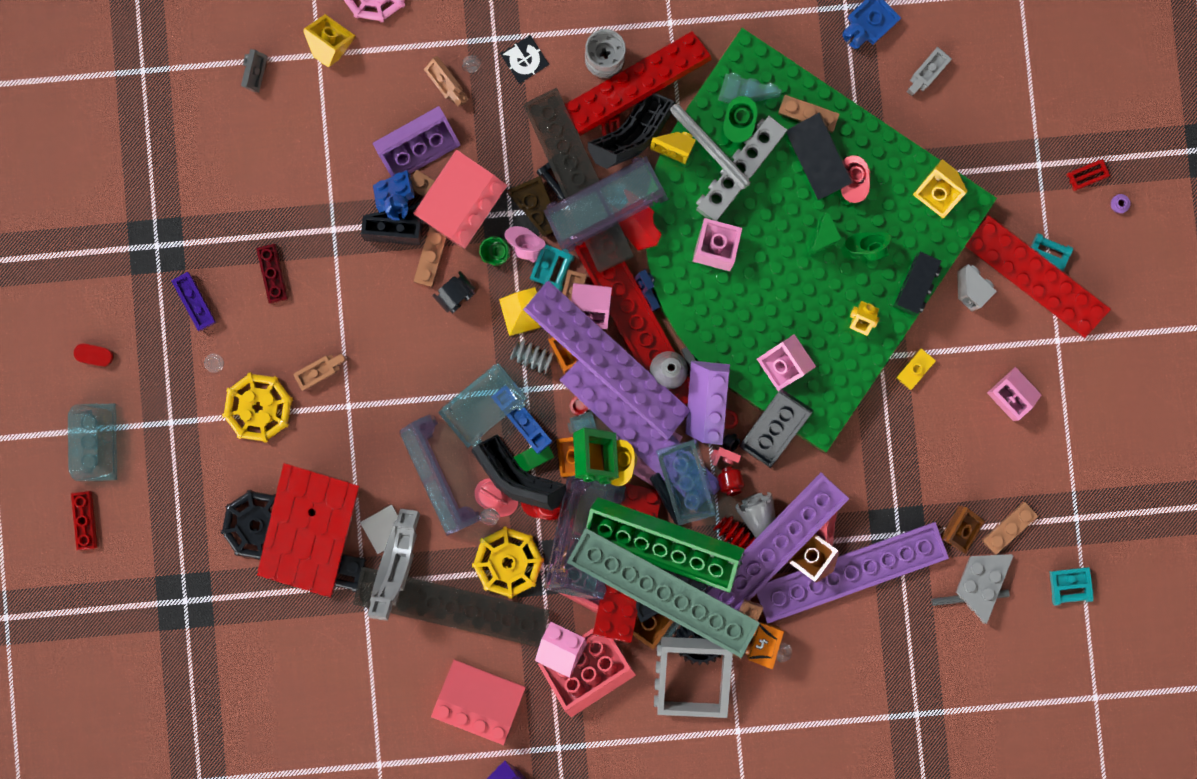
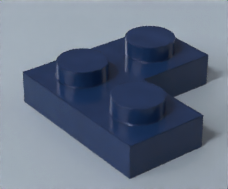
[634,269,660,312]

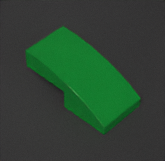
[514,446,554,472]

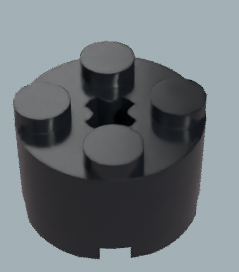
[432,271,476,314]

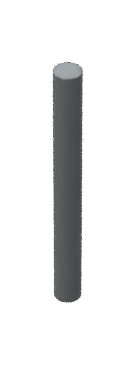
[931,589,1010,606]

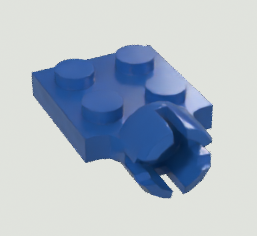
[842,0,901,49]
[373,170,415,220]

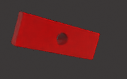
[71,491,98,551]

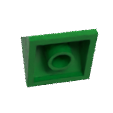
[807,213,841,256]

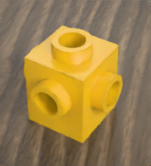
[850,301,880,336]

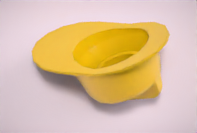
[611,440,637,486]

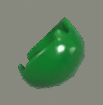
[479,237,510,266]

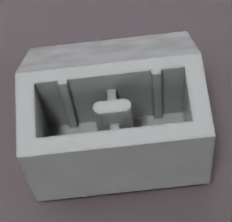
[957,264,997,312]

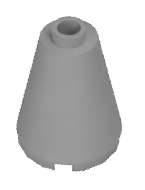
[650,351,688,390]
[735,492,776,538]

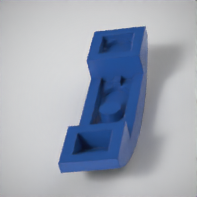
[492,385,552,454]

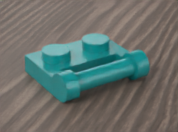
[1031,233,1073,272]
[530,245,575,292]
[1049,567,1094,606]

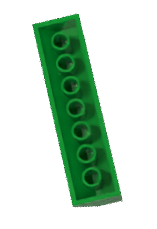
[586,497,745,593]

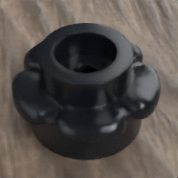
[723,433,740,452]

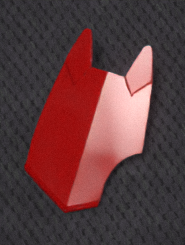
[609,190,661,250]

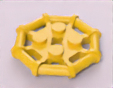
[222,372,293,443]
[472,526,544,599]

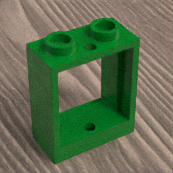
[573,427,619,484]

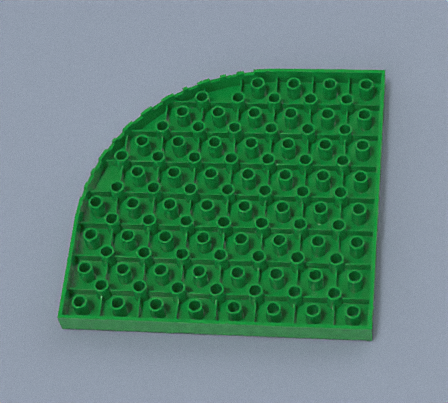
[646,28,997,453]

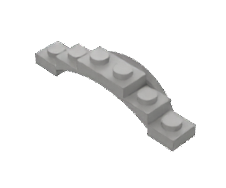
[367,509,420,621]

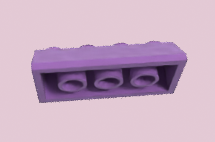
[373,106,461,177]
[686,361,730,445]

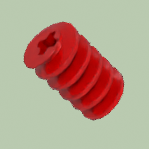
[713,514,756,549]

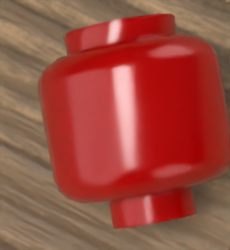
[717,467,745,496]

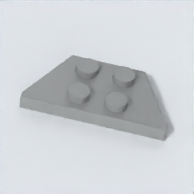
[956,554,1014,624]

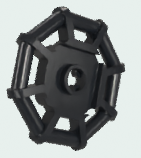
[220,489,276,559]

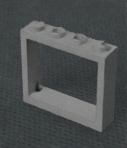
[654,637,733,718]

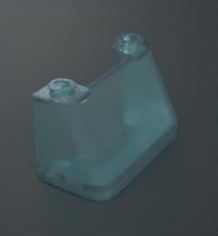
[438,362,528,448]

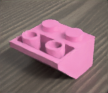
[571,283,612,329]
[987,367,1042,421]

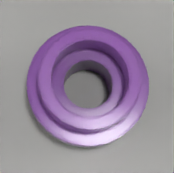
[1111,194,1130,213]

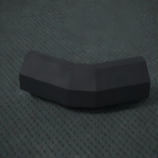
[588,93,676,169]
[471,434,566,511]

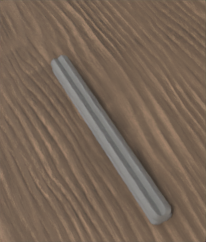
[670,104,750,189]

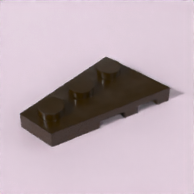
[505,176,562,237]

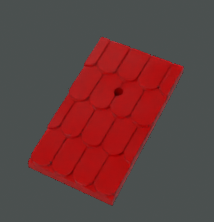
[257,463,360,598]

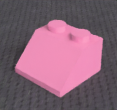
[692,218,742,271]
[757,334,816,391]
[535,622,587,678]

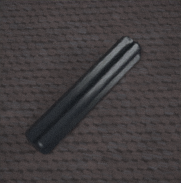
[650,473,685,525]

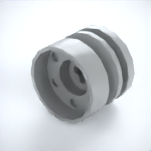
[585,29,625,78]

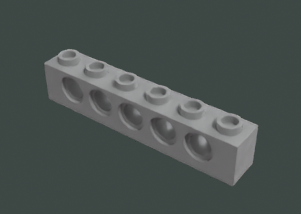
[696,116,787,221]

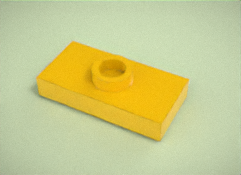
[896,348,936,390]

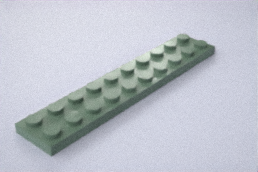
[567,528,760,658]

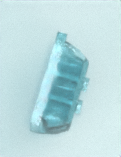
[68,403,117,481]
[656,439,717,525]

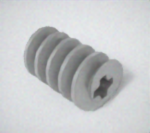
[510,339,554,374]

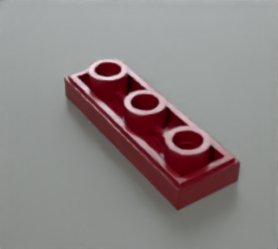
[256,244,288,304]

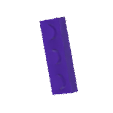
[171,272,216,331]

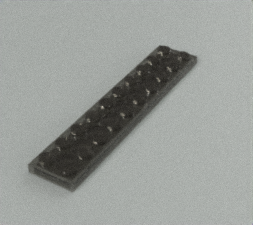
[523,88,634,273]
[353,566,550,647]

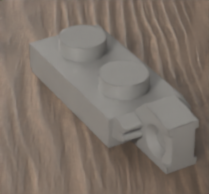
[906,47,952,96]

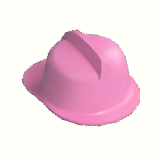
[504,226,546,262]

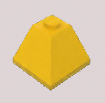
[304,14,355,67]
[650,132,696,164]
[913,159,967,218]
[499,287,542,336]

